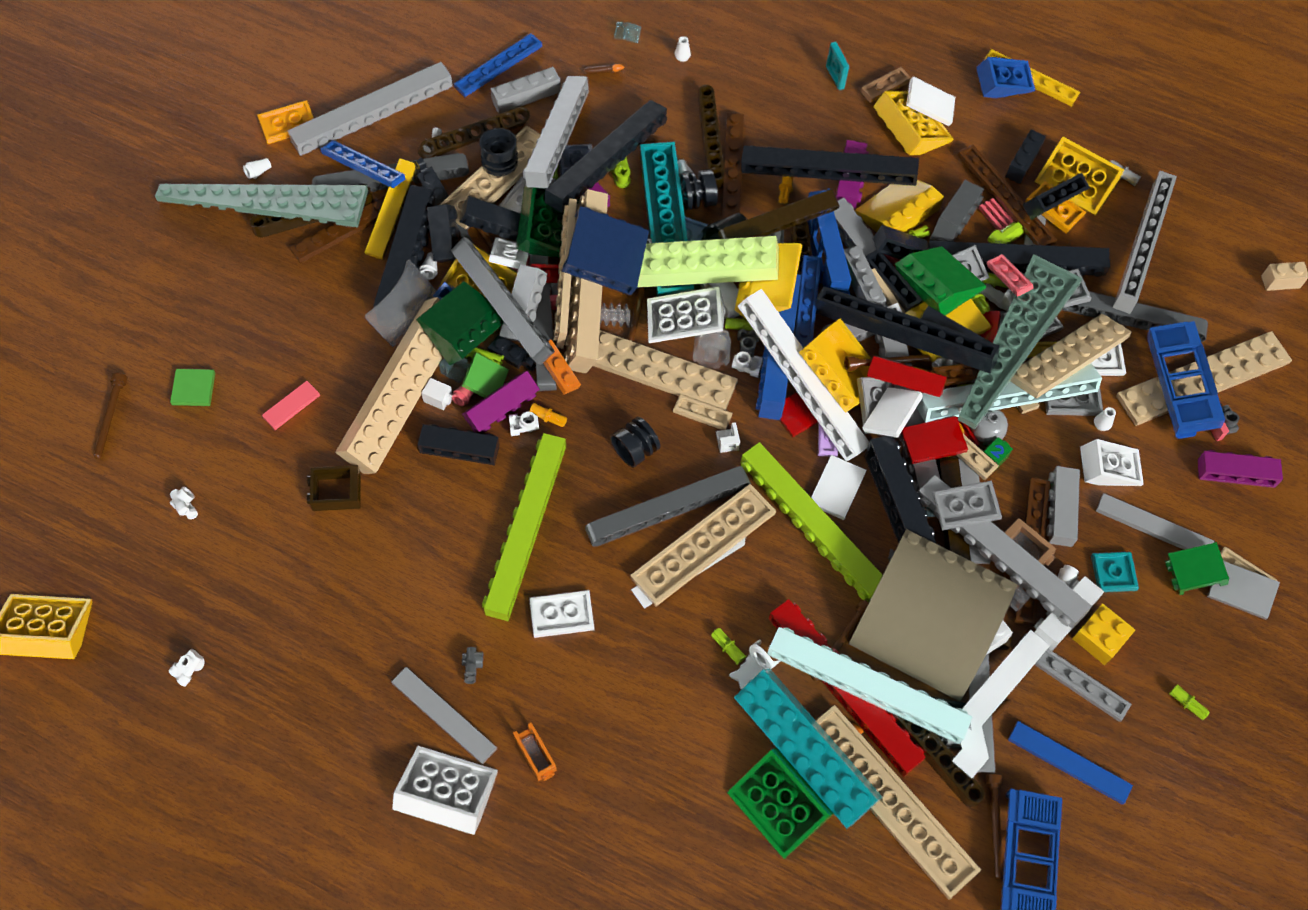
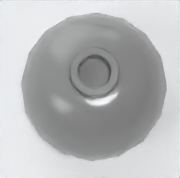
[970,410,1008,446]

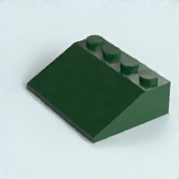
[516,184,580,258]
[416,281,503,365]

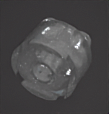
[693,330,731,370]

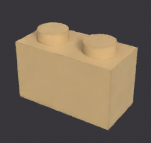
[1261,262,1308,291]

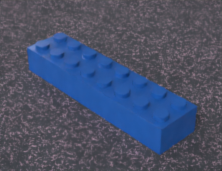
[756,274,801,420]

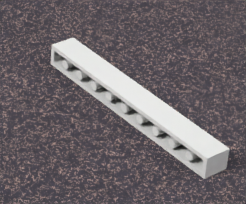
[738,289,869,462]

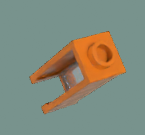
[513,723,557,781]

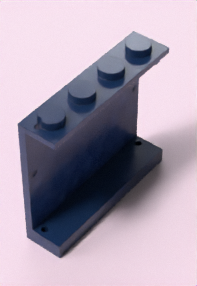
[561,206,649,295]

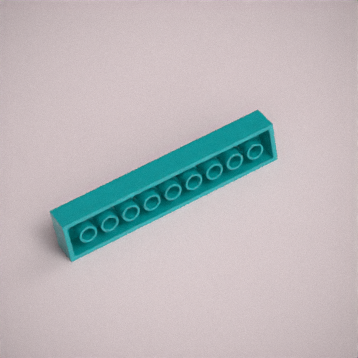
[640,142,694,297]

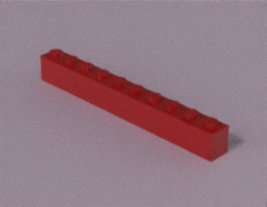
[769,599,926,778]

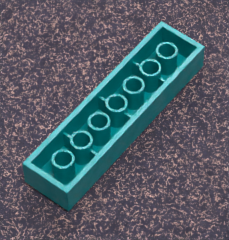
[734,668,883,828]

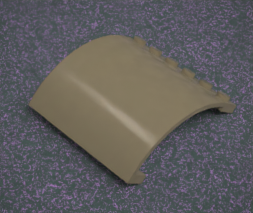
[849,529,1018,701]

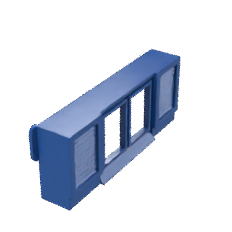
[808,188,851,295]
[1147,321,1225,439]
[1001,789,1062,910]

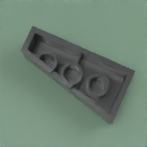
[930,180,984,242]

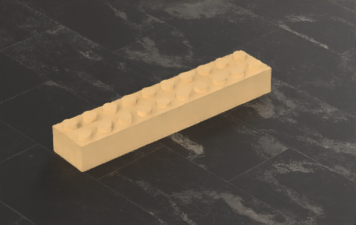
[563,189,608,373]
[335,297,443,474]

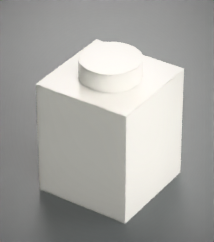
[422,378,453,410]

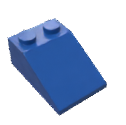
[976,57,1035,98]

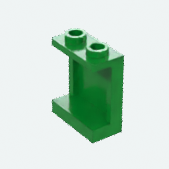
[1165,542,1229,595]

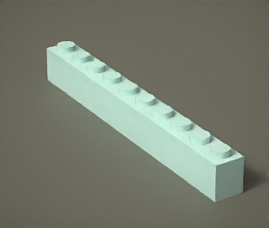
[916,363,1102,423]
[767,627,972,744]

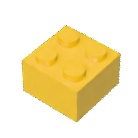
[1072,604,1135,665]

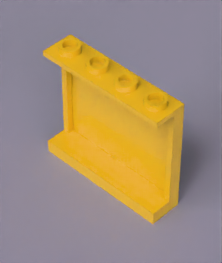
[799,318,871,413]

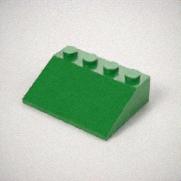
[895,246,987,315]
[727,748,834,859]

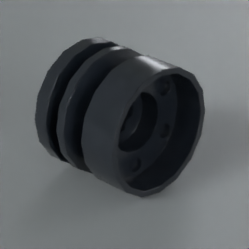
[479,128,518,176]
[680,169,718,211]
[610,416,661,468]

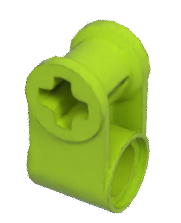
[610,158,631,188]

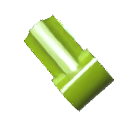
[987,222,1024,244]

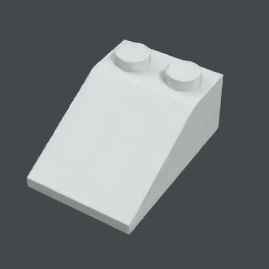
[1080,439,1144,486]

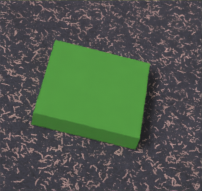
[462,353,509,398]
[170,369,215,406]

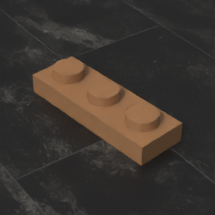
[861,67,911,103]

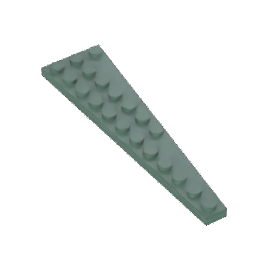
[155,184,368,227]
[958,255,1083,429]

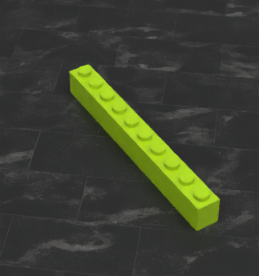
[482,433,566,621]
[741,442,883,602]

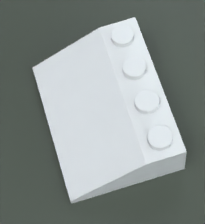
[647,287,724,343]
[393,746,498,835]

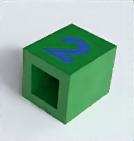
[984,437,1013,466]

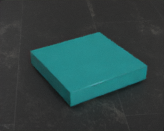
[826,42,849,90]
[1091,552,1139,592]

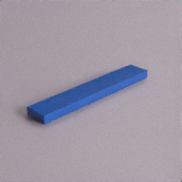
[454,33,542,97]
[321,140,406,188]
[794,255,821,348]
[1008,721,1133,805]

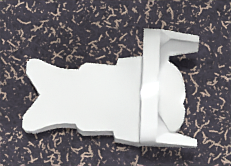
[980,284,1015,311]
[729,640,780,689]

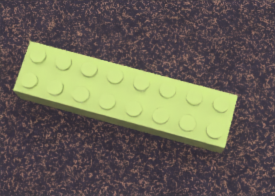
[637,236,779,287]

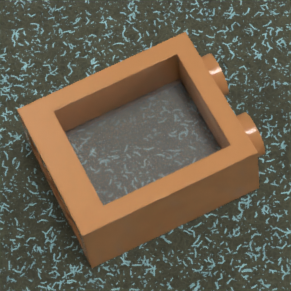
[1005,518,1056,566]

